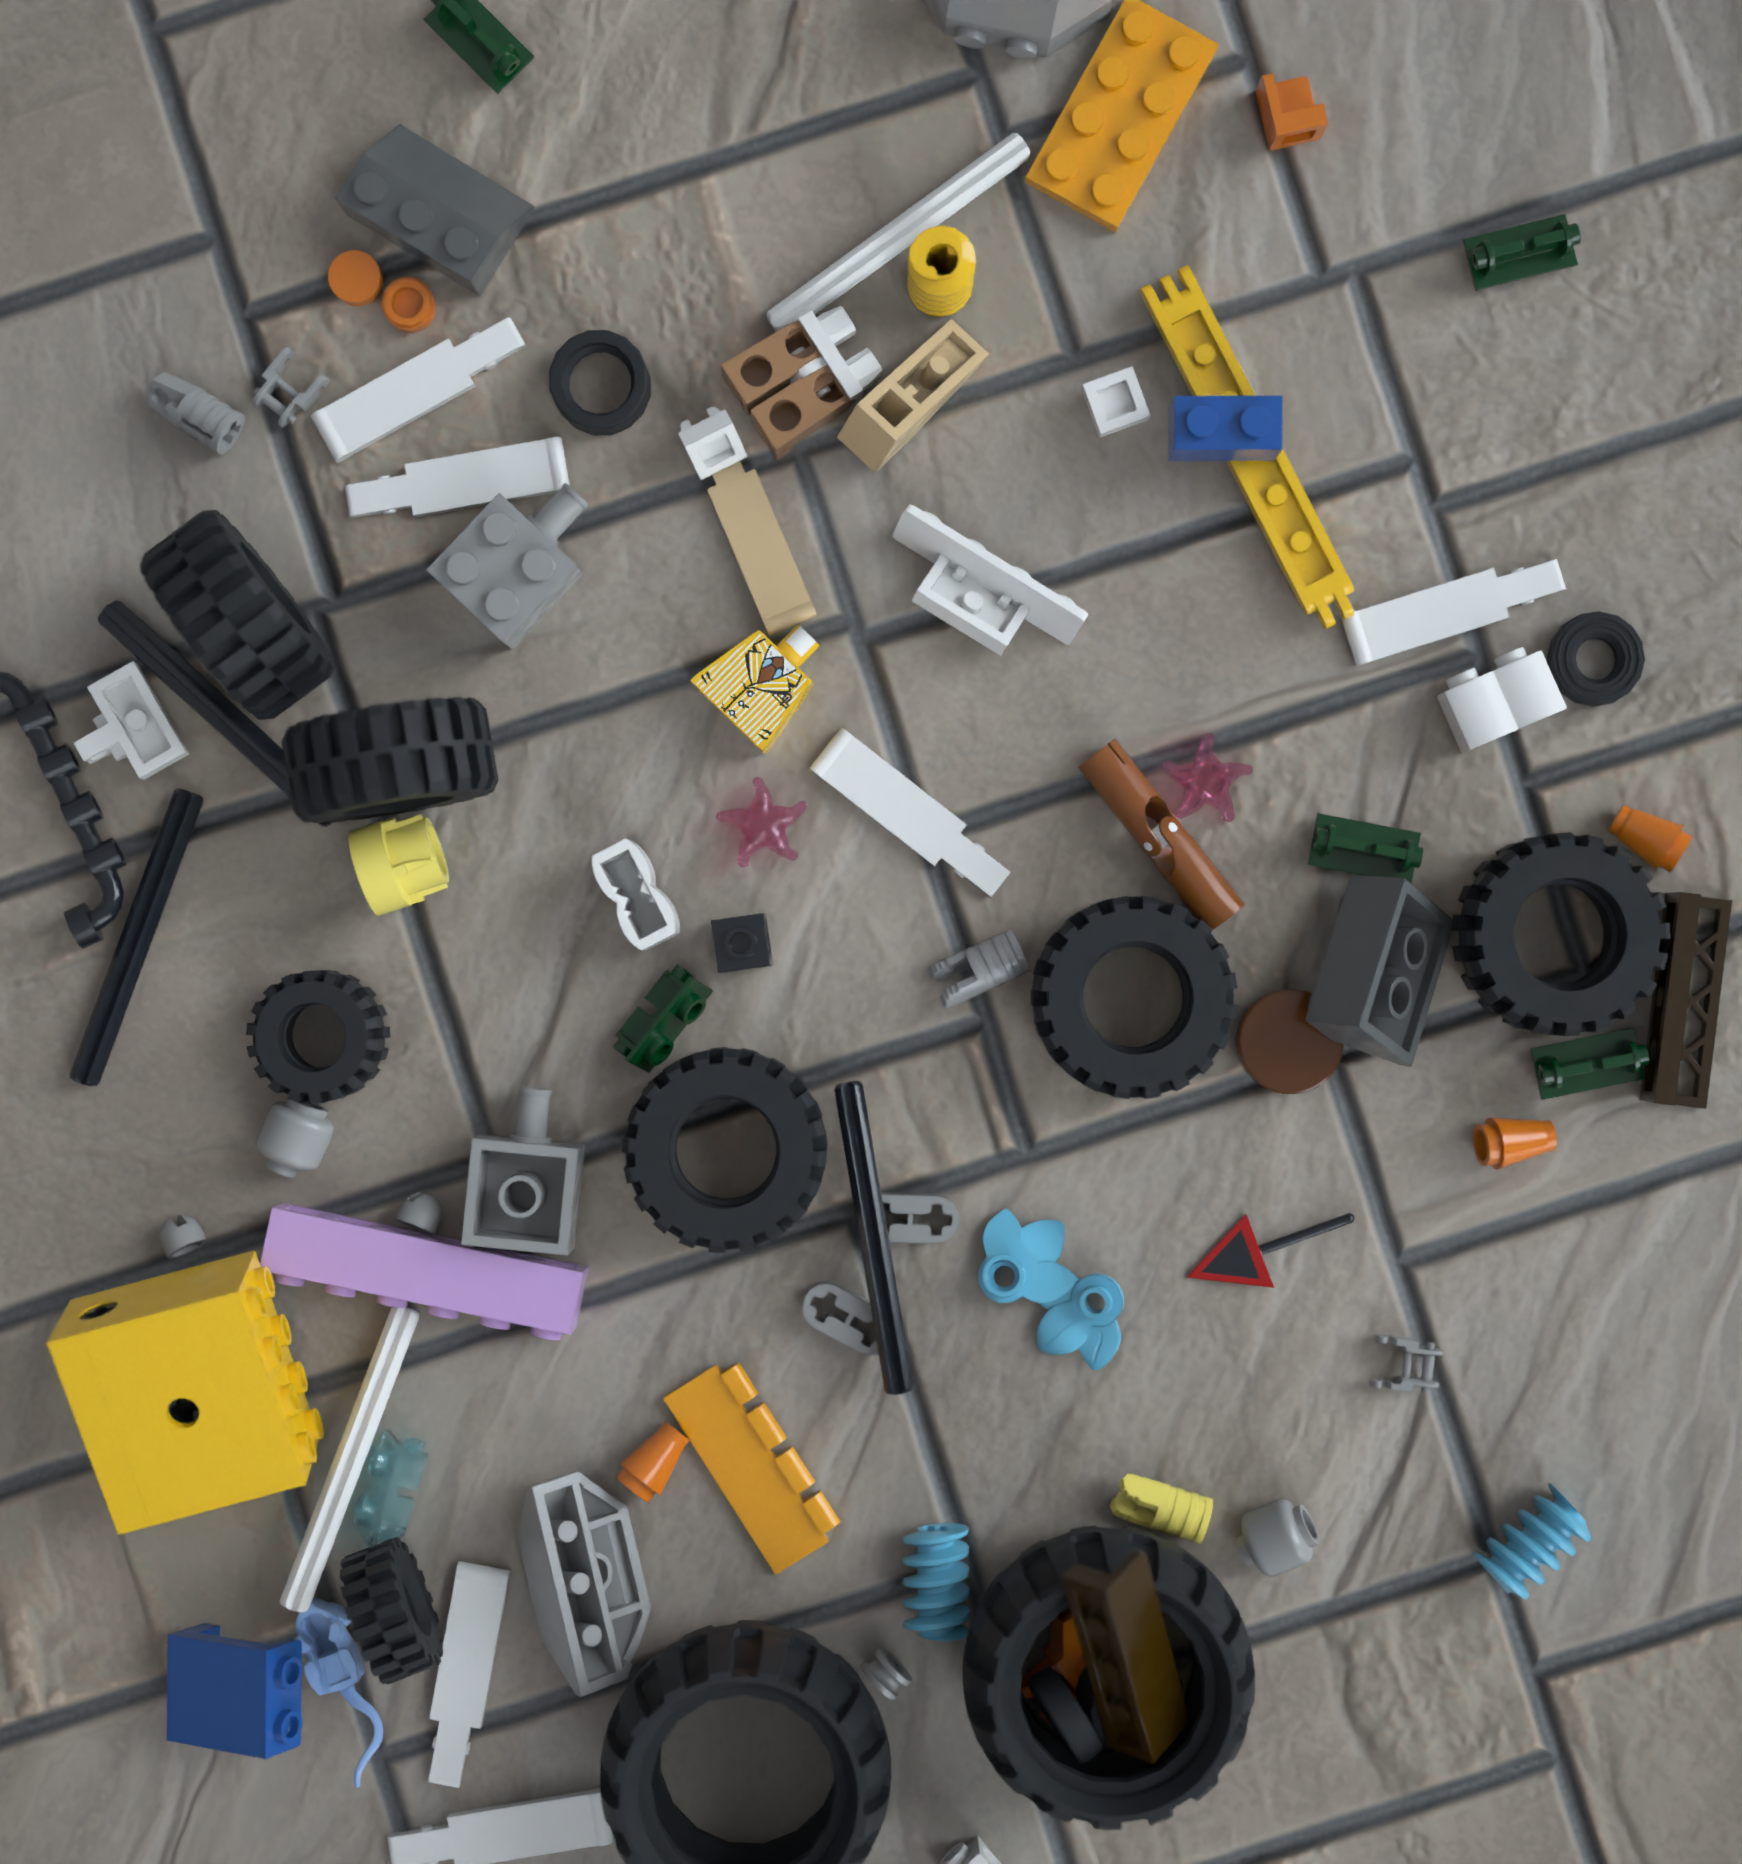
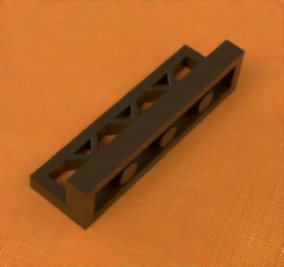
[1639,892,1732,1109]

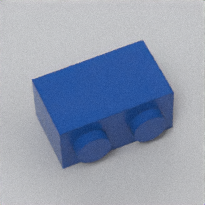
[1168,396,1283,461]

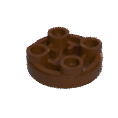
[1234,988,1343,1094]

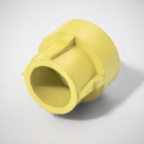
[348,814,449,916]

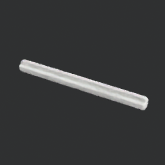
[766,133,1030,332]
[280,1307,419,1613]

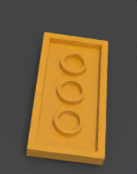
[1025,0,1219,233]

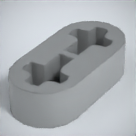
[881,1192,960,1244]
[802,1281,879,1355]

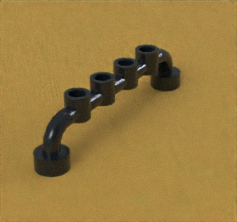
[0,671,126,949]

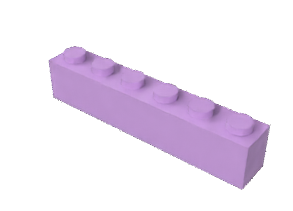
[260,1203,589,1340]

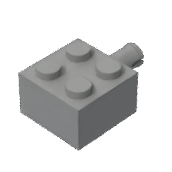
[427,483,589,650]
[461,1087,585,1256]

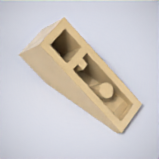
[837,319,989,473]

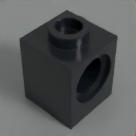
[711,913,774,973]

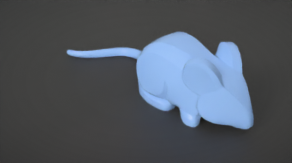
[294,1597,384,1788]

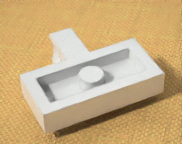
[74,661,189,780]

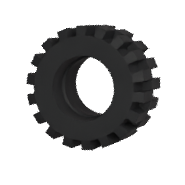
[246,970,390,1104]

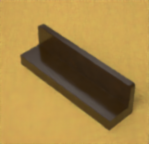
[1062,1549,1189,1764]

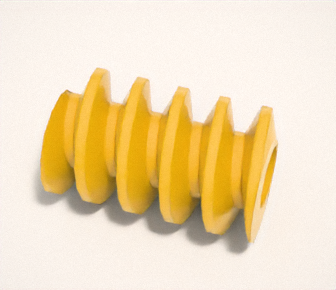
[907,225,976,318]

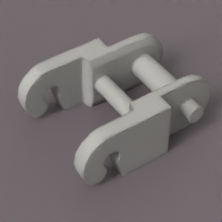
[252,347,330,427]
[1370,1334,1443,1393]

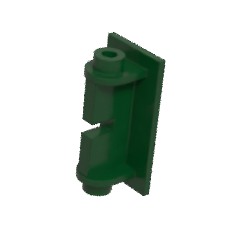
[423,0,535,94]
[1463,214,1581,291]
[1307,813,1423,883]
[613,964,713,1073]
[1530,1028,1649,1100]

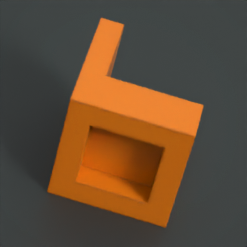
[1255,73,1328,151]

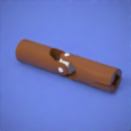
[1078,739,1245,930]

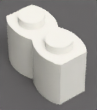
[1437,647,1567,754]
[592,838,680,951]

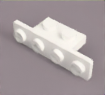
[892,504,1088,656]

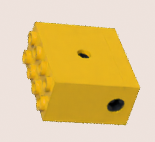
[46,1250,324,1535]

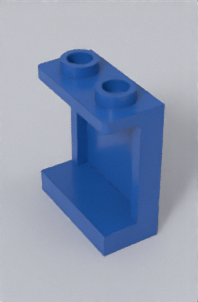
[167,1623,303,1759]

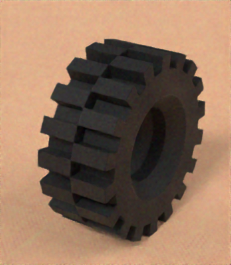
[340,1537,443,1685]

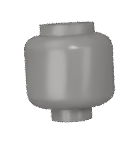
[256,1099,335,1178]
[1236,1498,1319,1577]

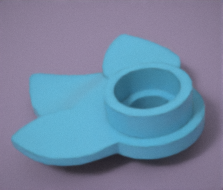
[978,1209,1077,1304]
[1037,1273,1124,1371]

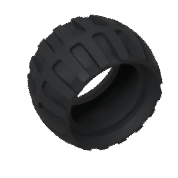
[962,1525,1255,1830]
[600,1620,891,1864]

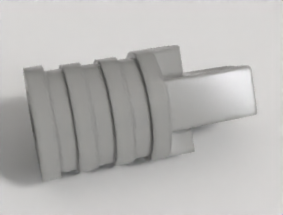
[147,372,245,455]

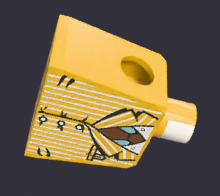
[690,624,820,755]

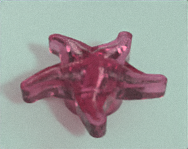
[1161,733,1253,822]
[716,777,807,868]

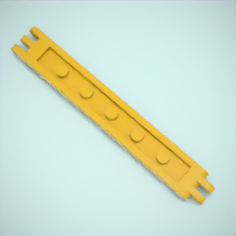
[1139,265,1355,629]

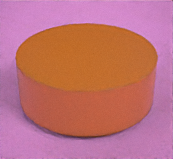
[328,250,384,307]
[381,277,437,333]

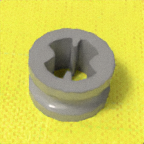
[860,1646,912,1700]

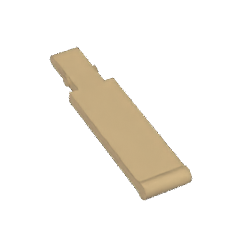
[707,461,817,636]

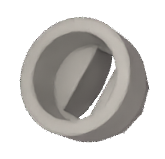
[396,1192,442,1235]
[160,1215,207,1259]

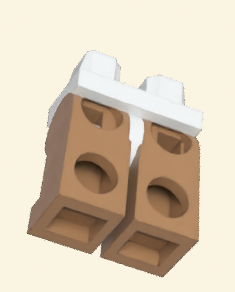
[721,306,882,461]

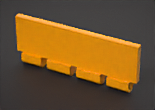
[663,1362,841,1575]

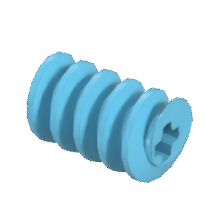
[1472,1483,1593,1599]
[902,1523,970,1641]

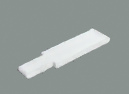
[311,317,526,463]
[344,437,570,518]
[1341,559,1566,666]
[809,727,1011,897]
[428,1561,511,1788]
[387,1788,613,1864]

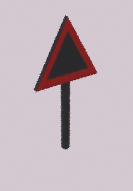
[1187,1213,1355,1288]

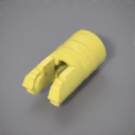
[1109,1473,1213,1544]

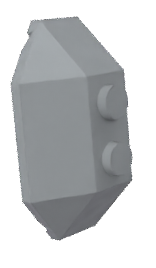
[923,0,1113,59]
[517,1471,651,1697]

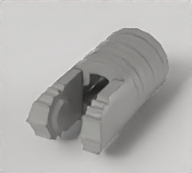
[927,928,1031,1009]

